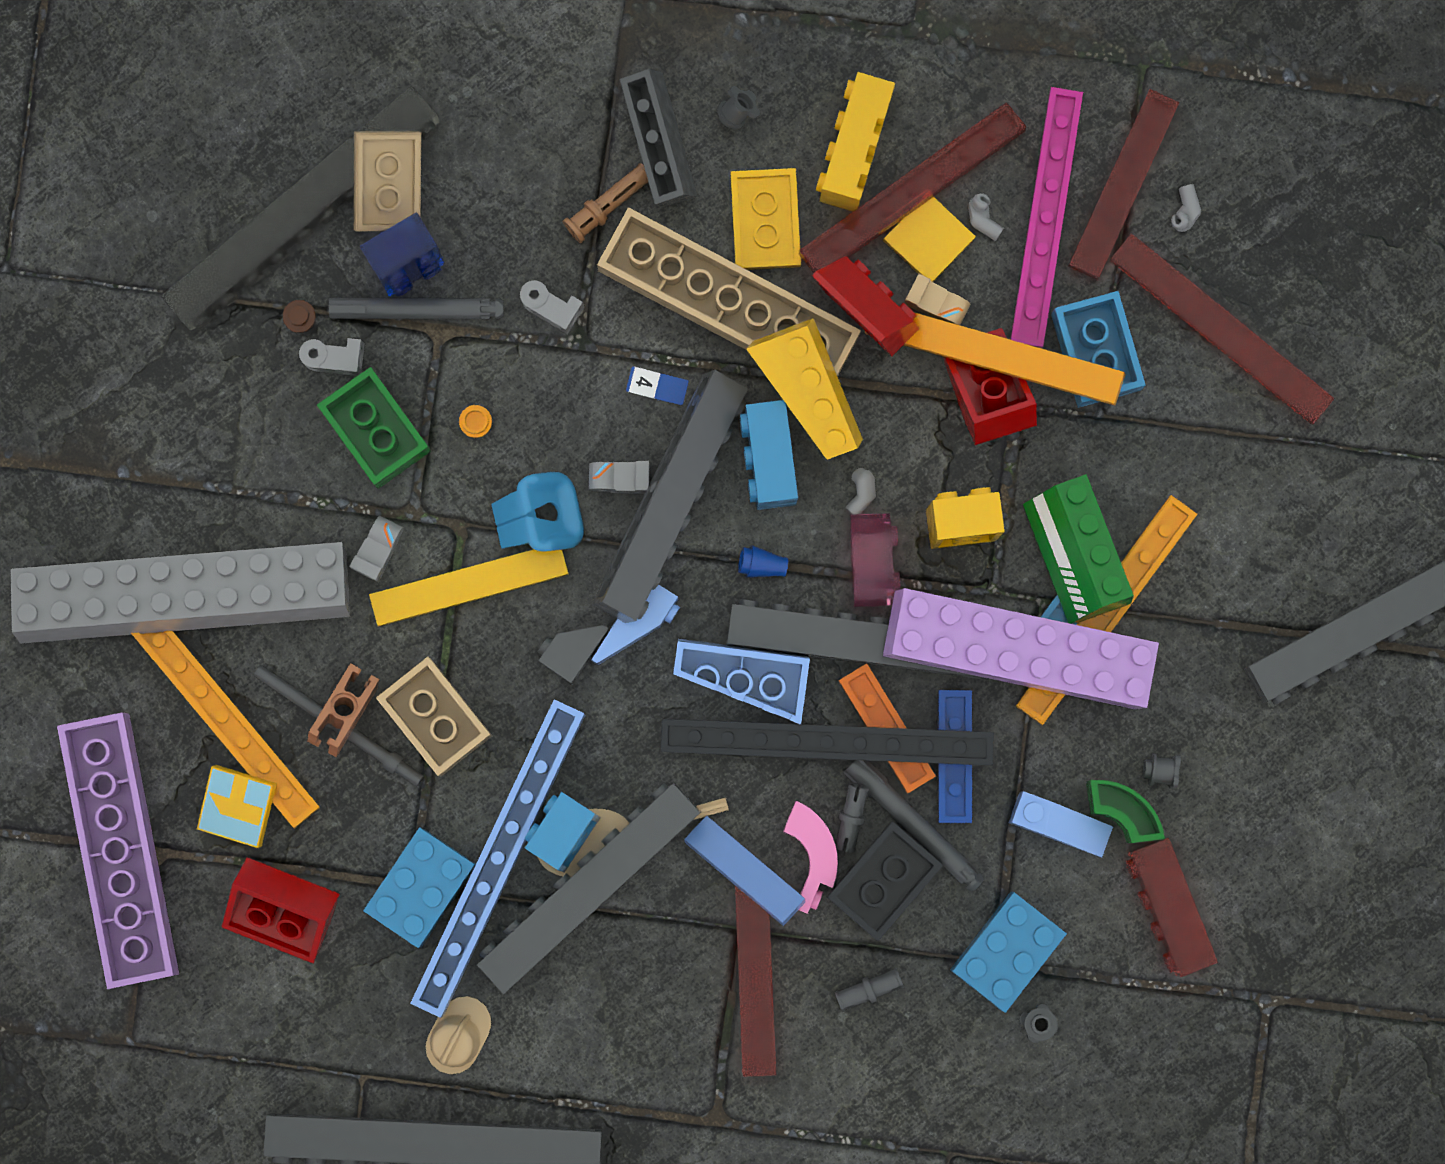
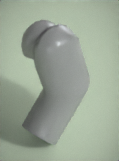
[1171,184,1201,232]
[968,193,1004,241]
[845,468,876,518]

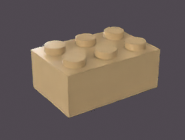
[376,657,492,777]

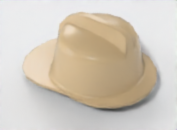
[426,996,491,1074]

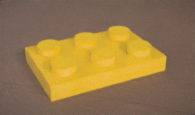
[730,168,801,270]

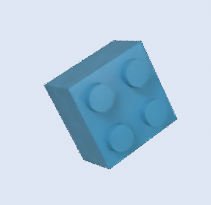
[524,792,601,873]

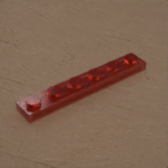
[1068,89,1179,280]
[735,886,776,1077]

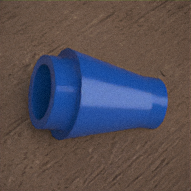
[738,545,788,578]

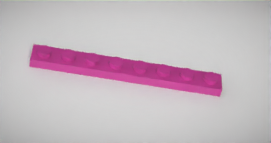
[1010,87,1083,349]

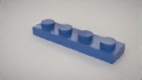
[938,690,972,823]

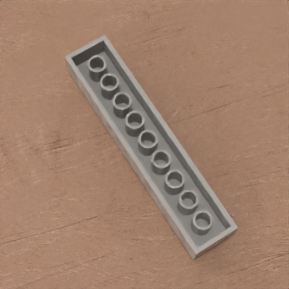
[11,542,350,644]

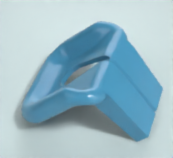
[491,472,584,552]

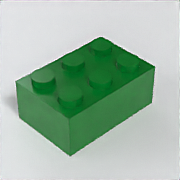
[317,367,431,489]

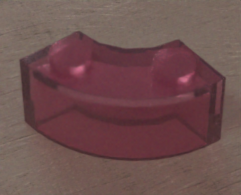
[850,513,900,607]

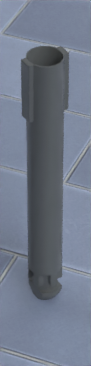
[329,298,504,319]
[843,760,984,891]

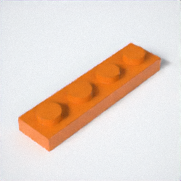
[839,663,936,794]

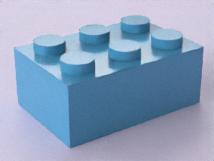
[1051,291,1145,408]
[740,400,798,510]
[363,827,476,948]
[950,892,1067,1013]

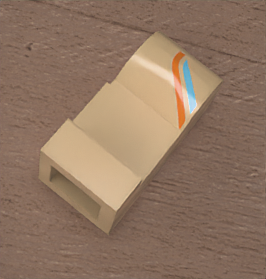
[904,274,971,325]

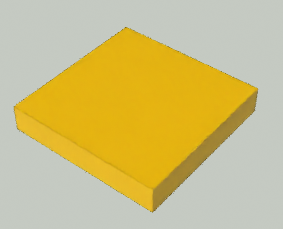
[883,192,976,282]

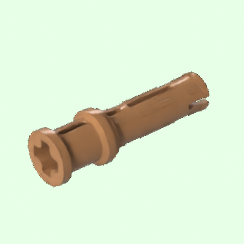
[562,163,648,243]

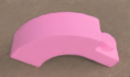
[783,801,838,914]

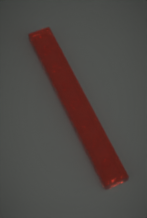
[799,102,1027,273]
[1110,233,1335,425]

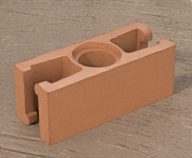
[307,663,379,757]

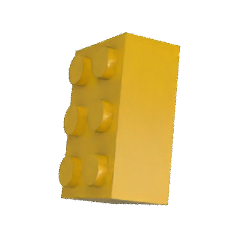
[926,487,1005,549]

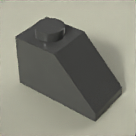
[537,625,609,685]

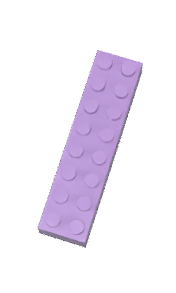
[883,588,1159,709]
[57,712,179,989]

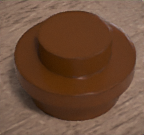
[283,300,316,333]

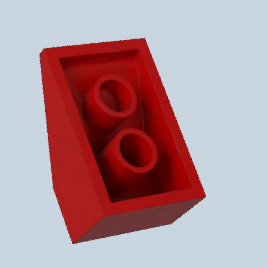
[943,328,1037,445]

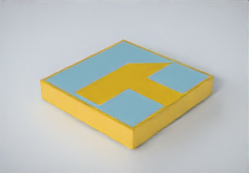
[197,765,277,848]

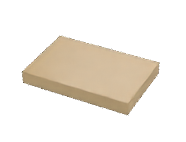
[354,131,421,231]

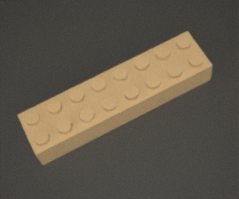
[597,207,861,377]

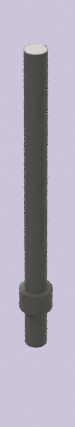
[254,665,424,787]

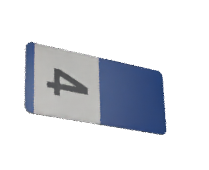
[626,367,688,405]

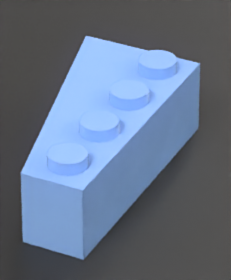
[673,639,810,724]

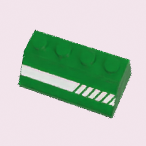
[1023,474,1134,624]

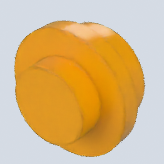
[459,405,492,438]

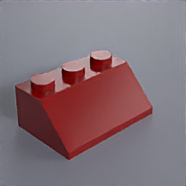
[812,256,919,357]
[222,857,340,964]

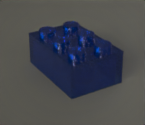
[359,212,445,297]

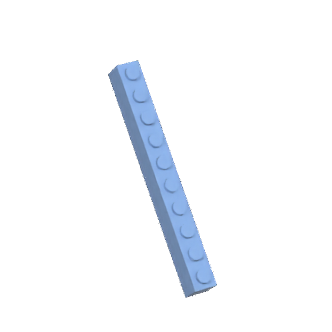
[410,699,585,1018]

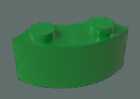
[1086,780,1165,843]

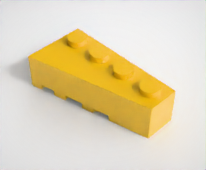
[816,72,895,213]
[746,318,863,460]

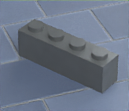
[620,69,698,207]

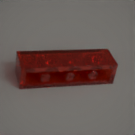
[1126,838,1218,977]

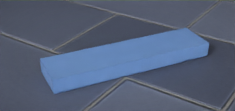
[684,815,806,926]

